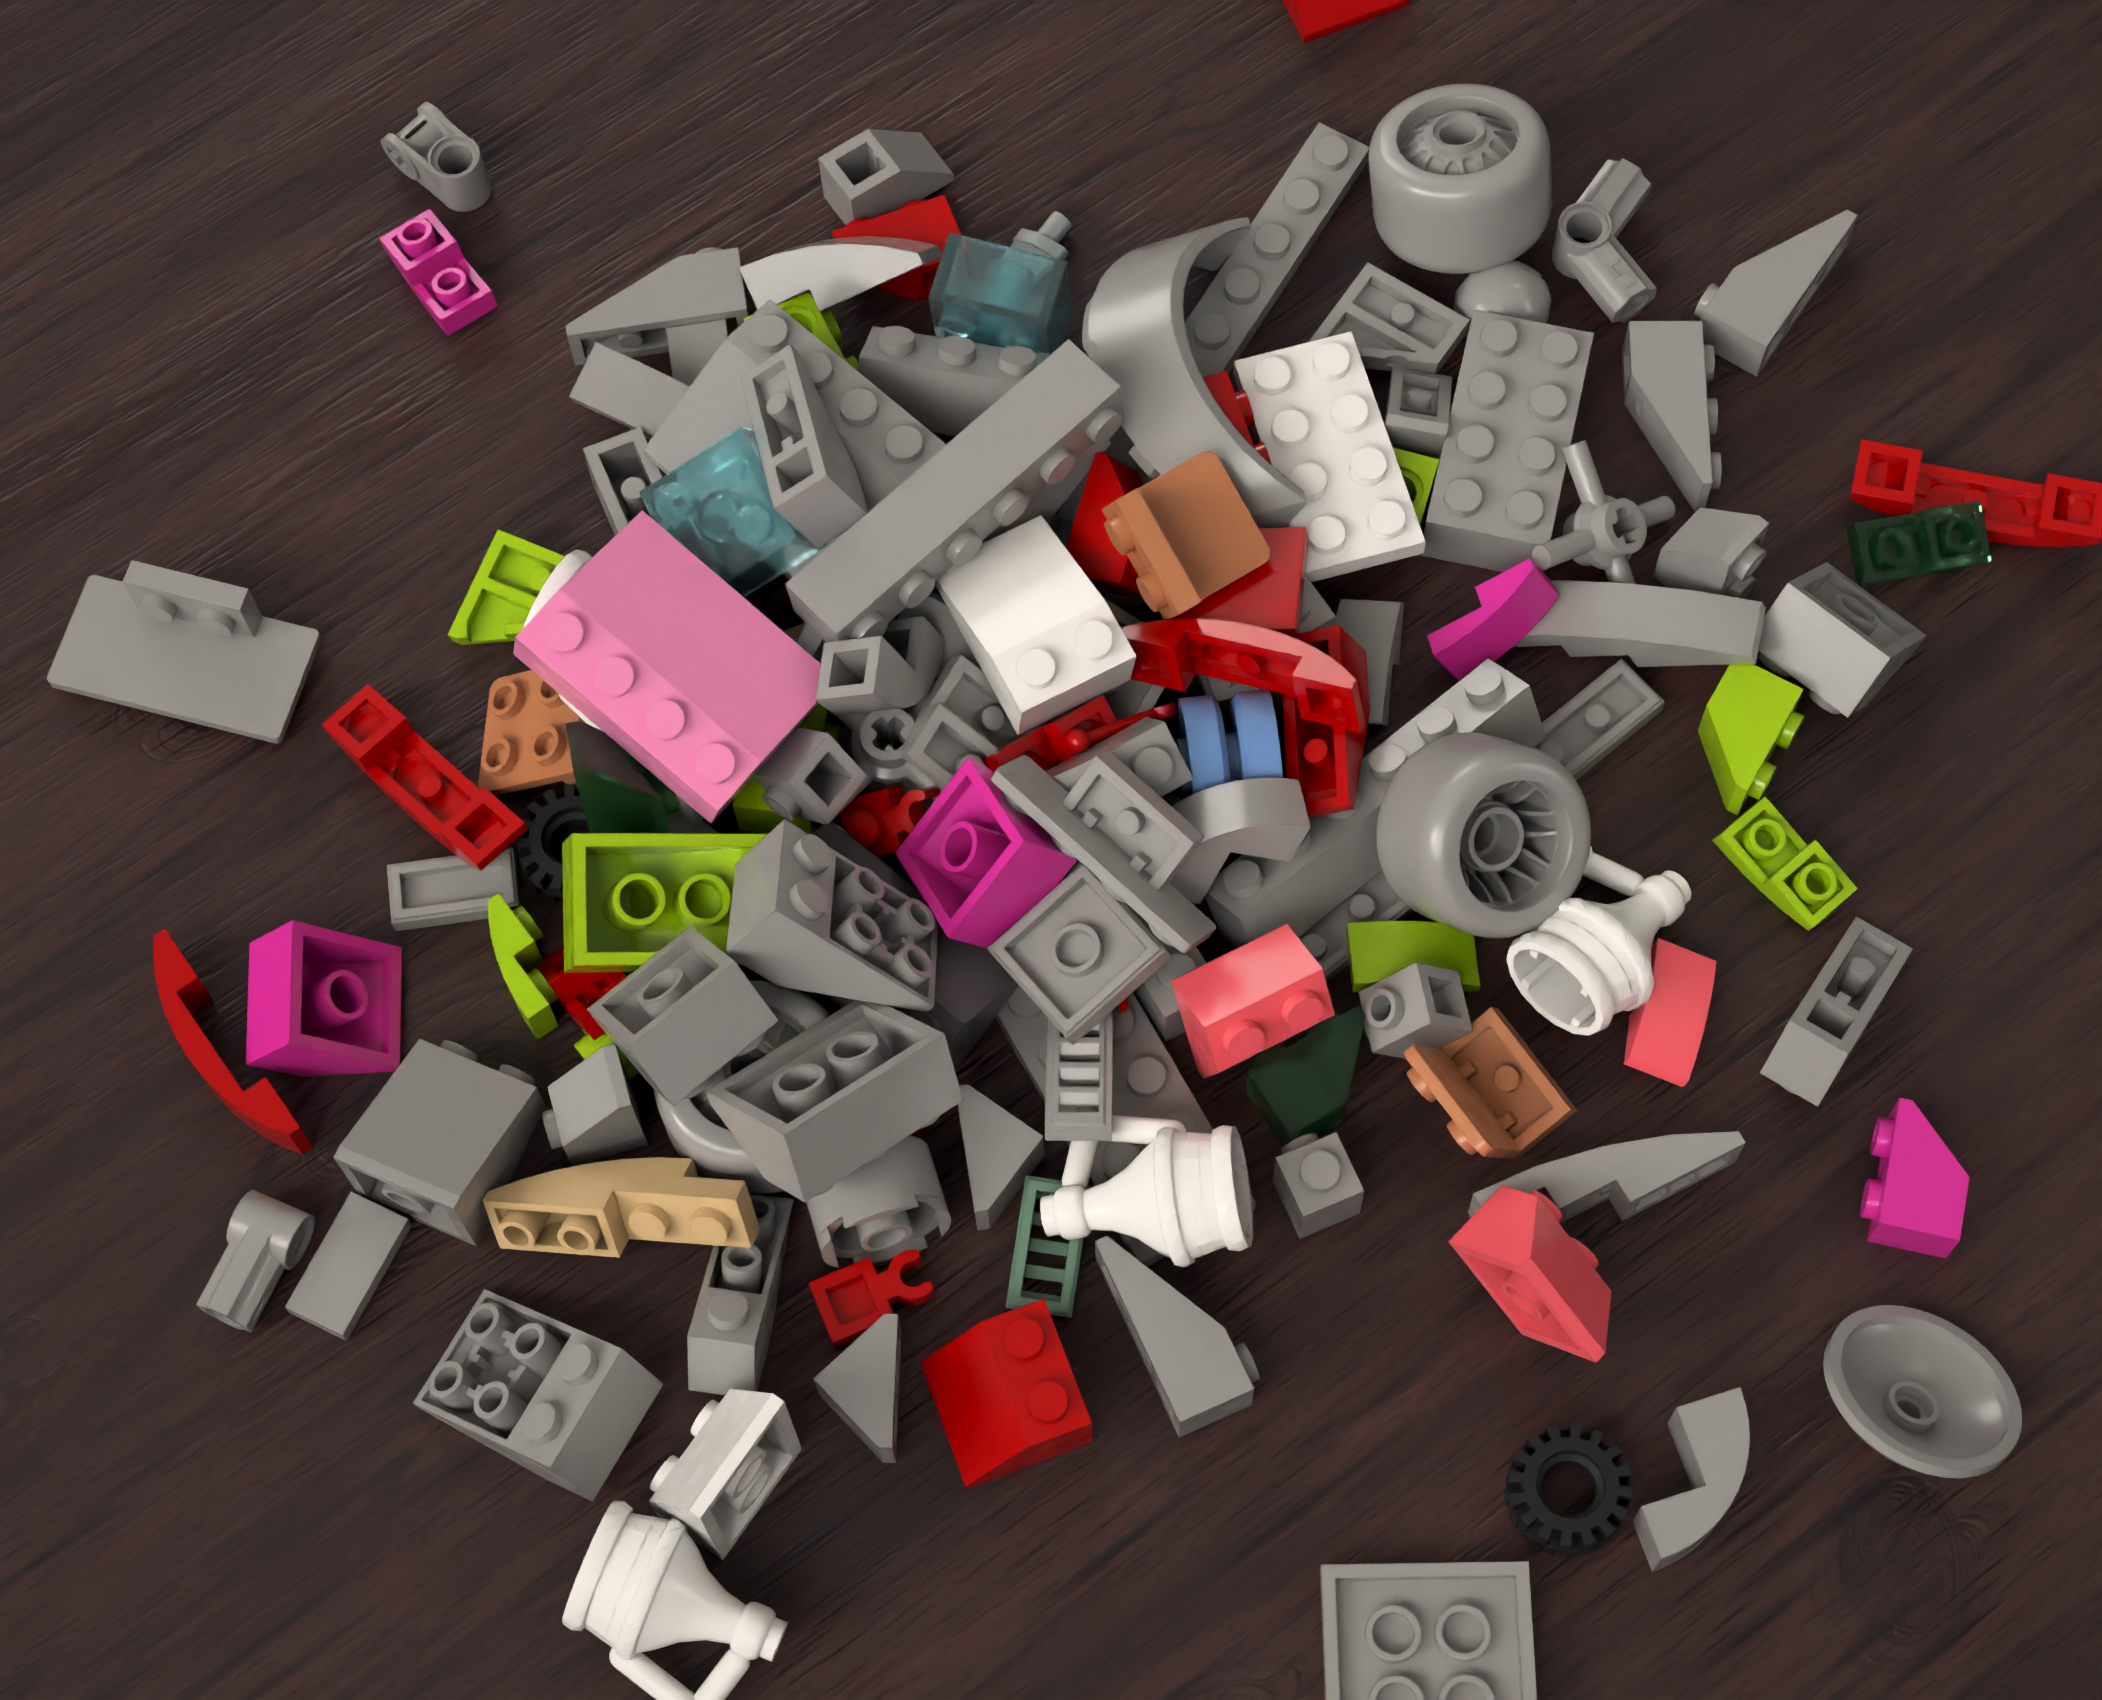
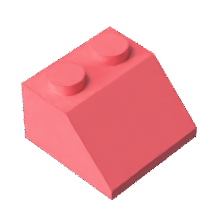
[1171,924,1335,1079]
[1449,1185,1612,1363]

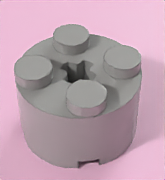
[806,1134,951,1268]

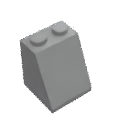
[333,1039,546,1246]

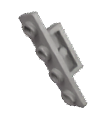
[991,749,1216,953]

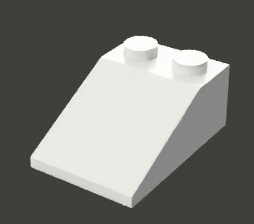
[935,515,1136,735]
[649,1389,802,1561]

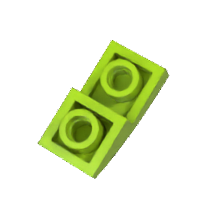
[1712,796,1858,931]
[488,893,559,1040]

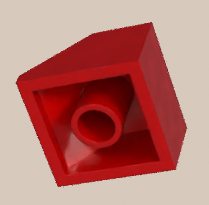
[920,1299,1093,1489]

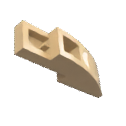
[482,1157,760,1258]

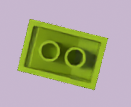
[562,833,767,973]

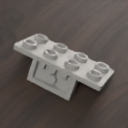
[47,560,321,744]

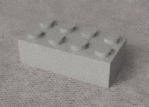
[1420,309,1594,572]

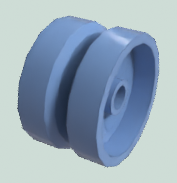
[1176,689,1283,797]

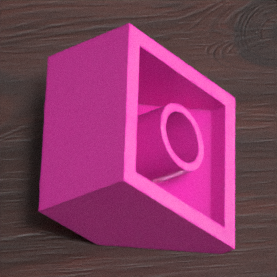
[895,757,1078,949]
[246,920,402,1077]

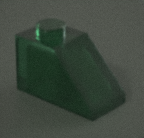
[565,721,680,833]

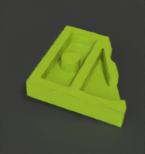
[448,529,565,645]

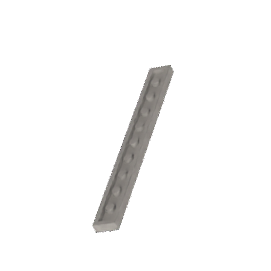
[1056,122,1369,547]

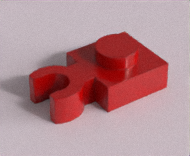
[840,786,940,857]
[808,1250,935,1349]

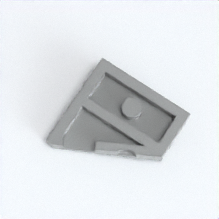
[1309,262,1470,374]

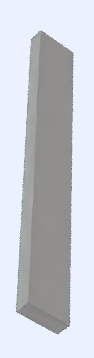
[1299,659,1665,983]

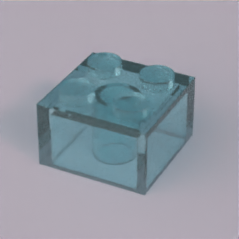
[928,232,1072,355]
[639,427,827,597]

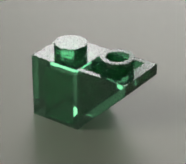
[1246,1005,1366,1147]

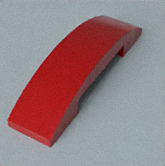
[1850,439,2102,547]
[1121,618,1365,733]
[321,684,528,872]
[153,929,314,1155]

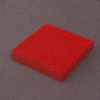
[1170,527,1309,639]

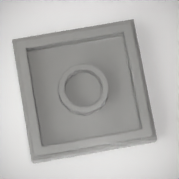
[987,864,1171,1045]

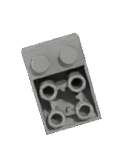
[726,819,938,1012]
[413,1289,663,1502]

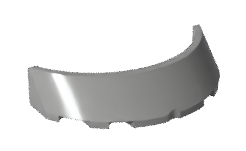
[1082,217,1307,528]

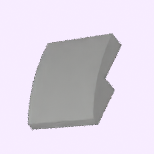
[902,655,1047,789]

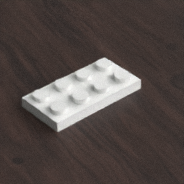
[1233,331,1426,582]

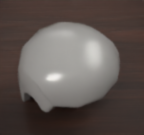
[1453,260,1552,338]

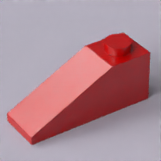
[1282,625,1370,818]

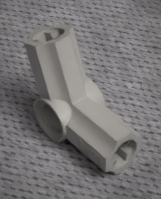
[1552,158,1657,323]

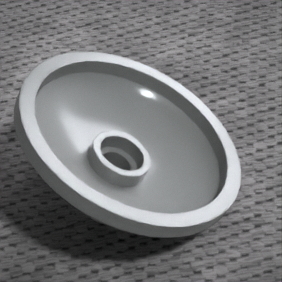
[1823,1305,2022,1478]

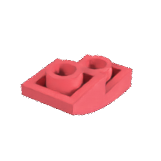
[1624,938,1717,1087]

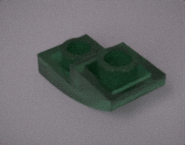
[1846,501,1992,587]

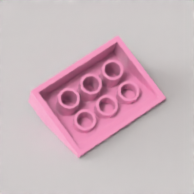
[513,510,821,824]

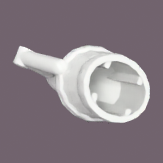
[1506,846,1691,1036]
[1040,1107,1253,1267]
[562,1501,788,1700]

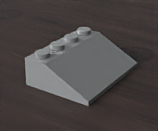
[643,299,946,579]

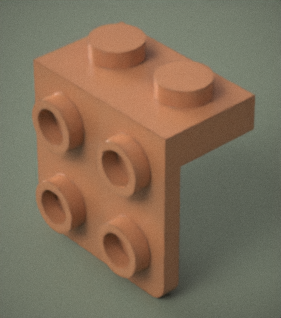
[1101,451,1270,620]
[478,670,627,801]
[1403,1007,1578,1160]

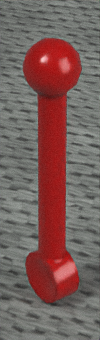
[1065,702,1178,753]

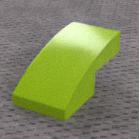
[1346,921,1480,992]

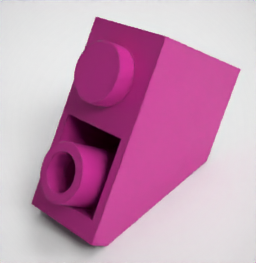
[1860,1097,1970,1259]

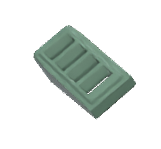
[1005,1175,1091,1318]

